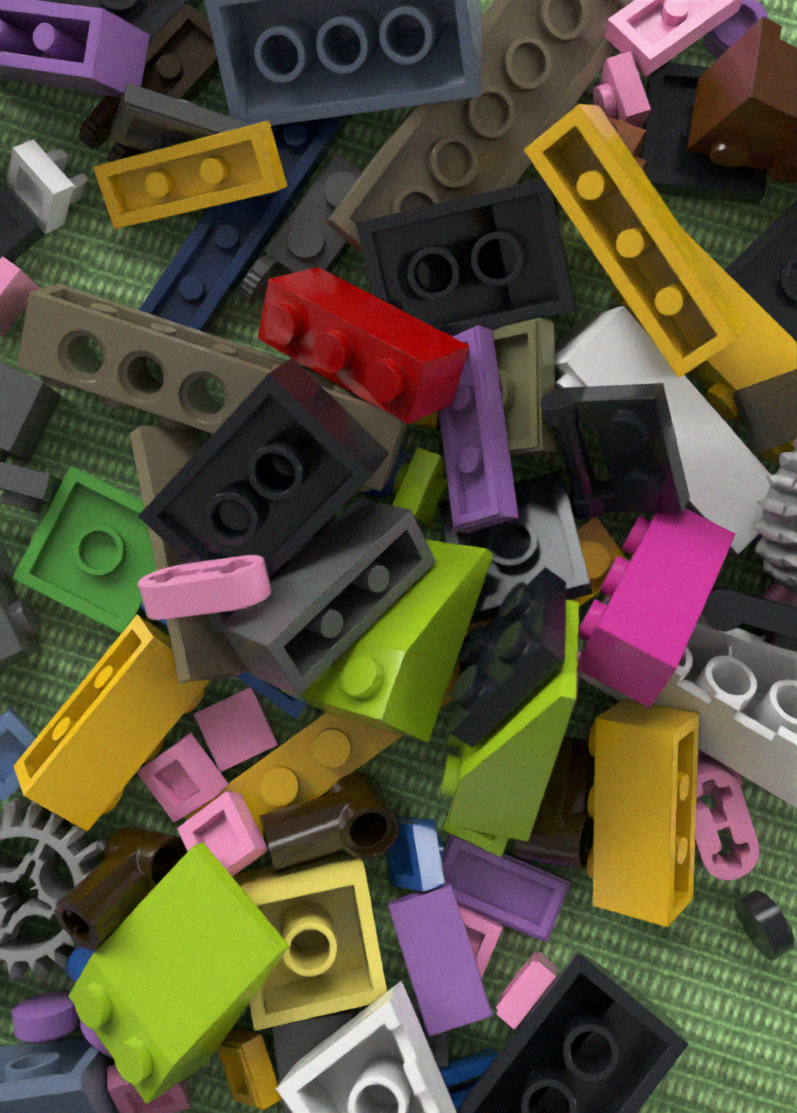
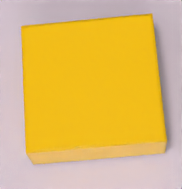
[217,1028,282,1110]

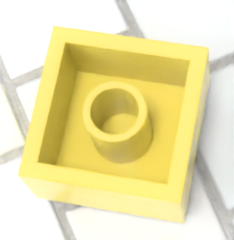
[233,851,387,1031]

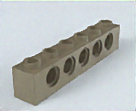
[17,283,408,492]

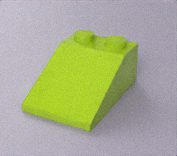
[281,539,493,743]
[440,600,579,842]
[68,842,290,1104]

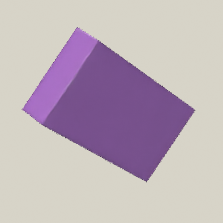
[442,833,571,943]
[388,881,493,1036]

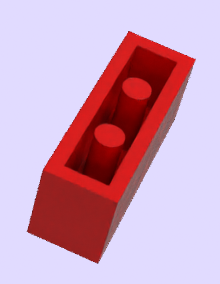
[257,267,470,424]

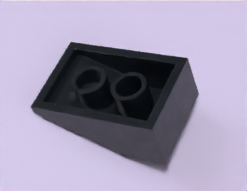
[356,178,576,337]
[138,358,390,579]

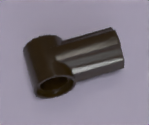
[515,735,595,871]
[260,773,399,873]
[54,825,188,951]

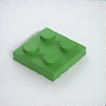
[12,465,157,634]

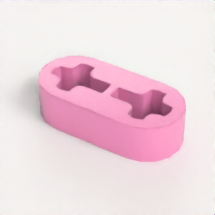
[137,555,272,620]
[695,757,760,881]

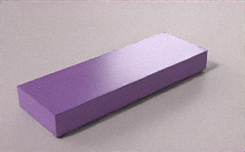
[438,326,519,533]

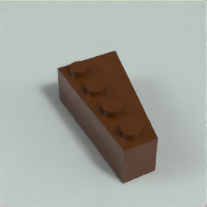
[687,16,797,182]

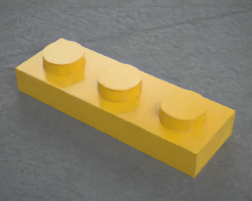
[93,120,287,229]

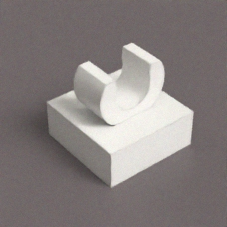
[6,139,88,234]

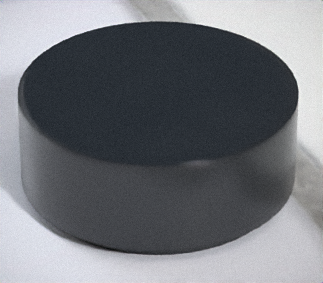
[734,890,795,961]

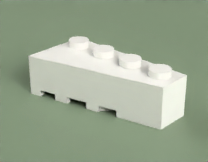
[554,306,771,554]
[579,596,797,808]
[276,980,457,1113]

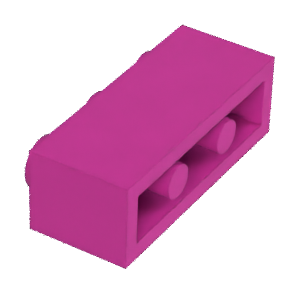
[577,508,736,708]

